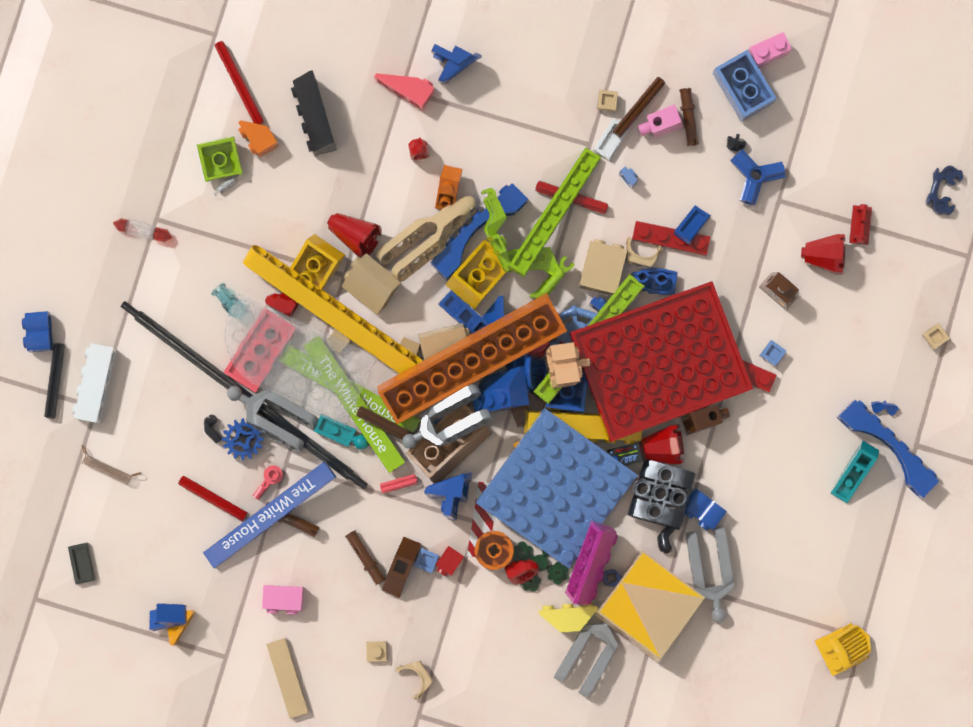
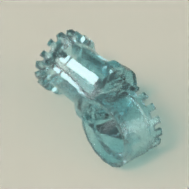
[211,283,246,319]

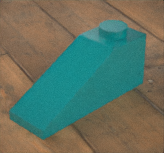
[831,440,879,503]

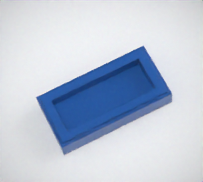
[673,205,711,244]

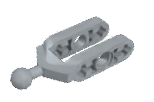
[402,384,493,449]
[227,386,319,453]
[685,527,734,623]
[553,623,618,698]

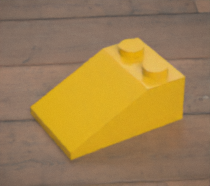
[290,234,346,290]
[446,239,506,310]

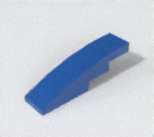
[438,290,489,334]

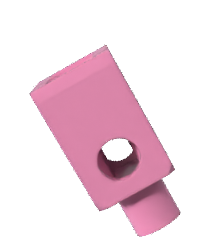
[638,104,684,137]

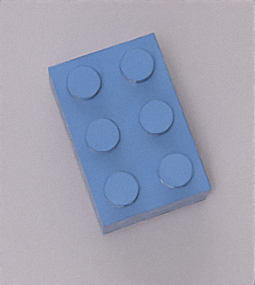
[712,50,777,122]

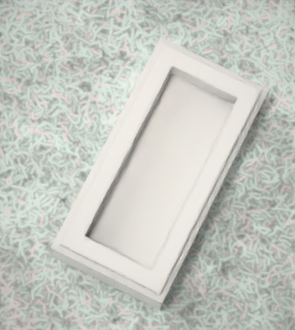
[593,119,630,161]

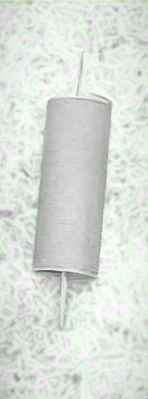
[213,175,239,195]

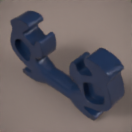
[926,166,963,216]

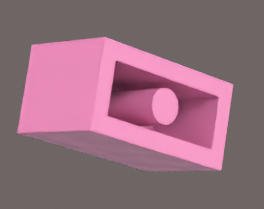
[748,32,792,68]
[262,585,304,614]

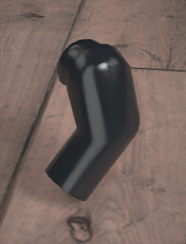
[204,414,223,444]
[657,527,675,554]

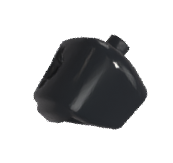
[727,134,747,151]

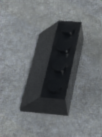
[291,70,336,156]

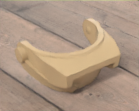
[626,237,663,269]
[395,661,433,700]

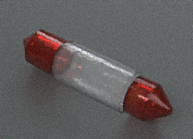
[113,218,172,243]

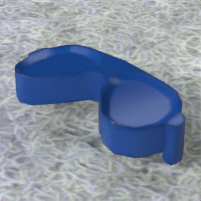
[871,401,899,416]

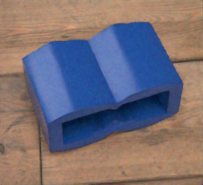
[22,311,53,353]
[685,488,727,531]

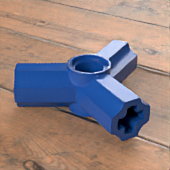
[730,149,786,206]

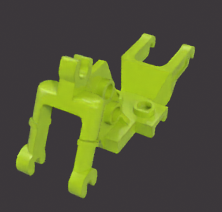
[481,188,575,298]

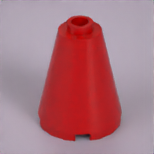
[327,213,382,258]

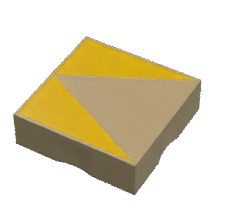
[594,550,705,662]

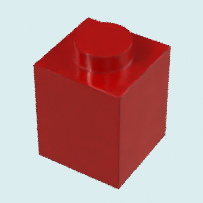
[436,546,464,577]

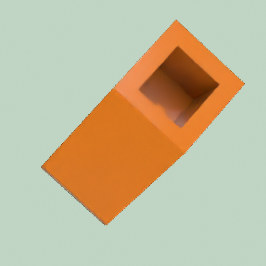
[238,120,279,157]
[435,165,463,210]

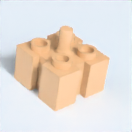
[546,342,590,389]

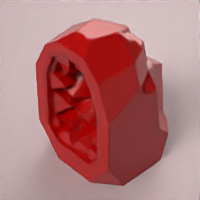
[408,137,430,160]
[265,293,299,318]
[504,559,539,585]

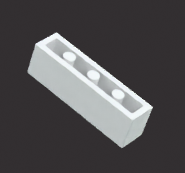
[72,343,117,424]

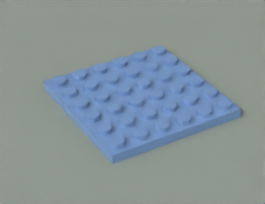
[476,408,638,568]

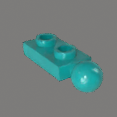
[314,414,369,450]

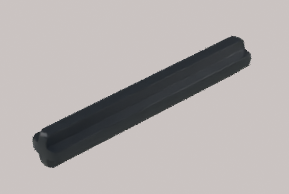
[44,343,65,419]

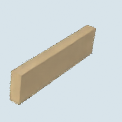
[266,638,309,719]

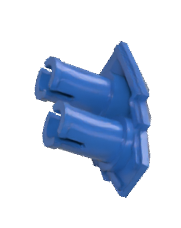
[631,267,678,295]

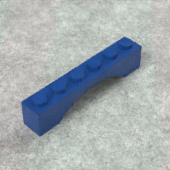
[430,183,528,281]
[836,400,939,499]

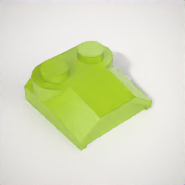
[197,136,243,182]

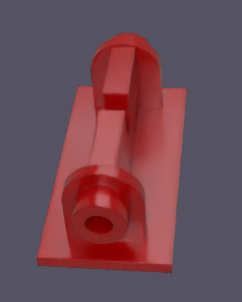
[849,204,872,245]

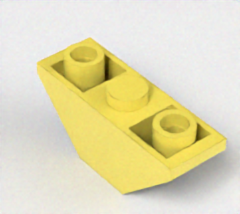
[539,602,598,633]

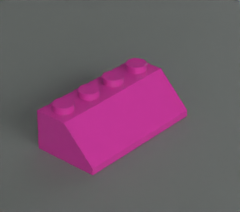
[565,521,618,605]

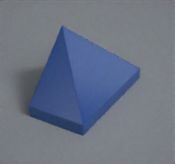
[482,296,504,324]

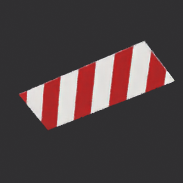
[467,482,494,557]

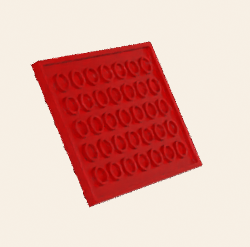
[569,281,753,442]

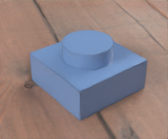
[619,166,638,188]
[759,340,786,367]
[414,548,439,573]

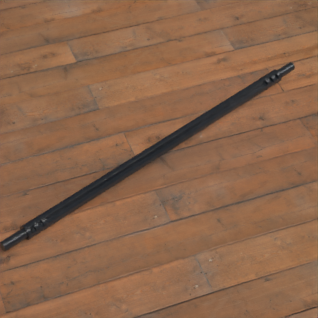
[120,301,368,490]

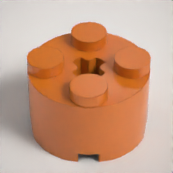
[475,531,514,570]

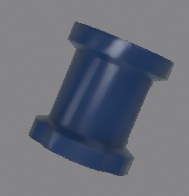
[603,569,621,587]

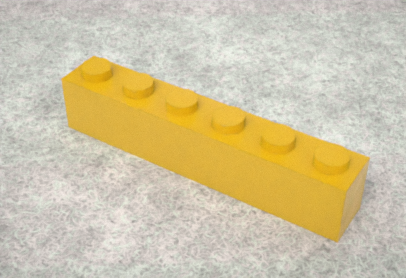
[524,410,642,444]

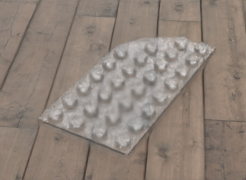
[225,293,377,427]

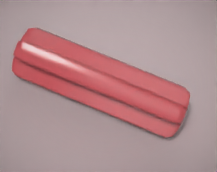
[380,474,418,493]

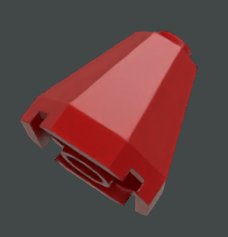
[801,234,846,275]
[641,424,684,464]

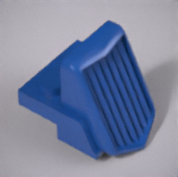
[431,44,482,84]
[506,353,547,393]
[424,472,473,521]

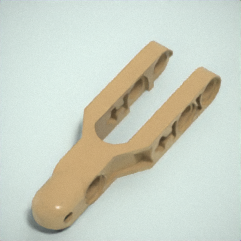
[376,196,478,281]

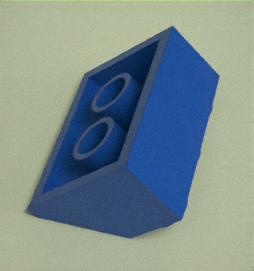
[473,366,529,414]

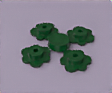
[512,541,568,591]

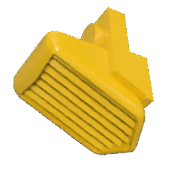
[815,622,871,676]

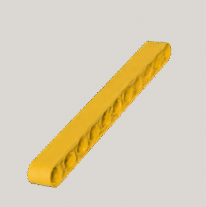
[243,245,423,374]

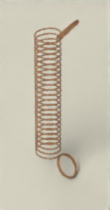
[81,445,142,484]

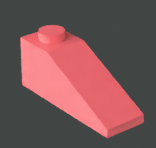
[374,73,435,111]

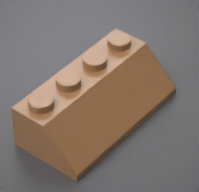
[406,405,492,484]

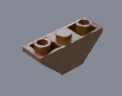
[382,537,421,598]

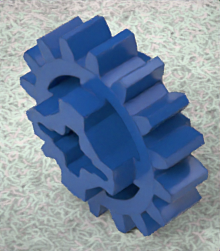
[222,418,264,461]

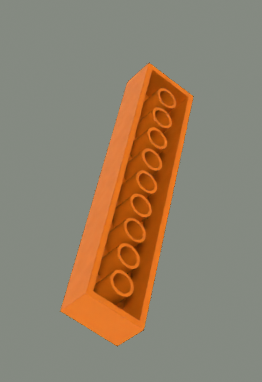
[377,293,567,424]

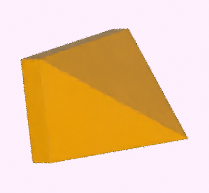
[168,610,196,646]

